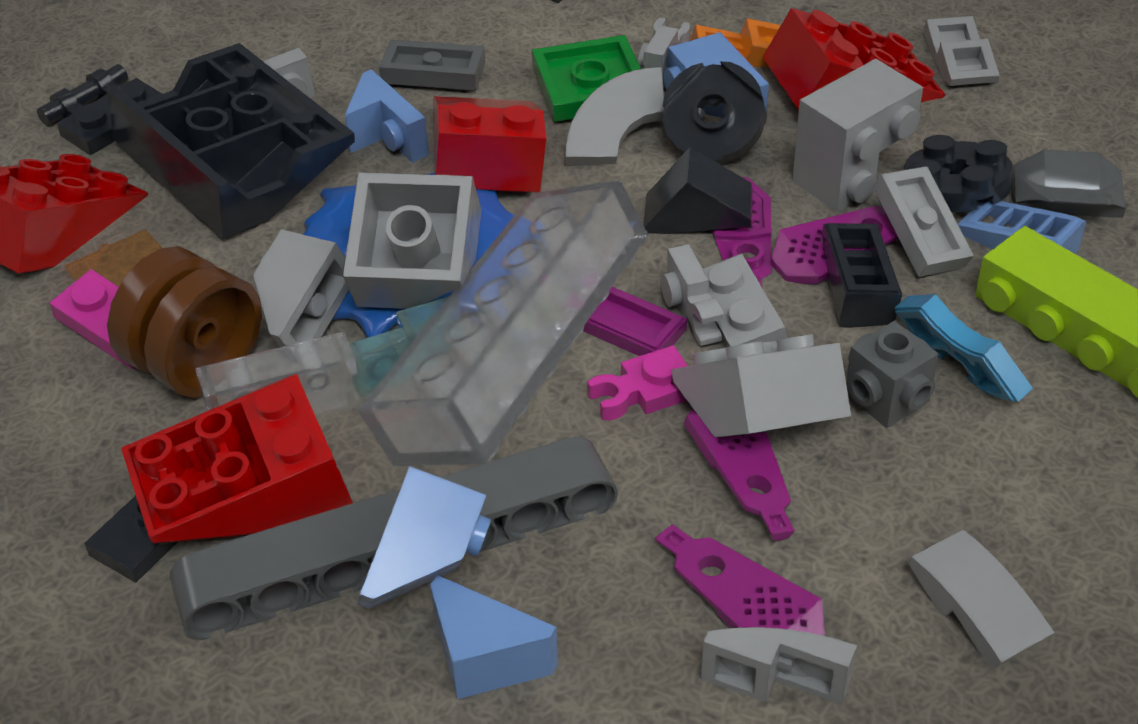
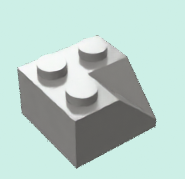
[792,59,923,212]
[343,173,482,309]

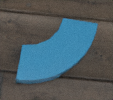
[895,294,1033,402]

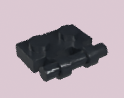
[37,64,162,156]

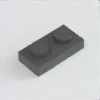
[379,39,485,91]

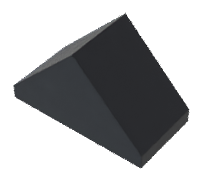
[643,147,753,234]

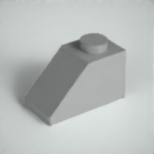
[253,229,349,366]

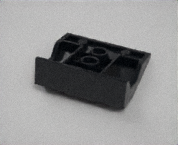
[107,43,355,239]

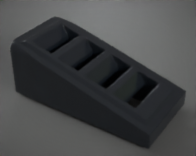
[822,223,902,328]

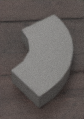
[565,67,664,165]

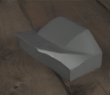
[1012,150,1126,218]

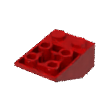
[762,8,946,110]
[0,154,148,274]
[121,373,353,543]

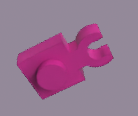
[587,345,688,420]

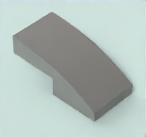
[923,16,1000,86]
[907,530,1055,668]
[701,627,857,704]

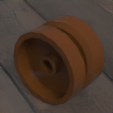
[107,246,262,398]

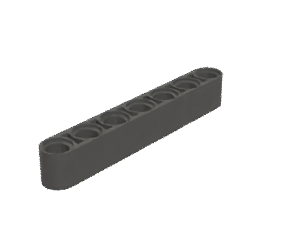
[170,437,618,640]

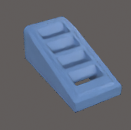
[958,198,1086,254]

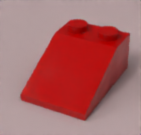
[433,96,547,192]

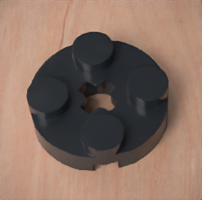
[663,61,767,166]
[904,135,1013,212]

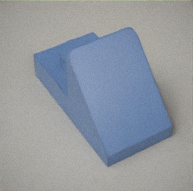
[345,69,429,163]

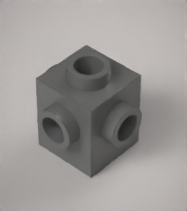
[846,321,939,428]

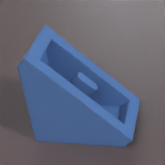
[430,575,558,699]

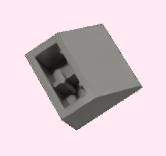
[671,334,851,437]

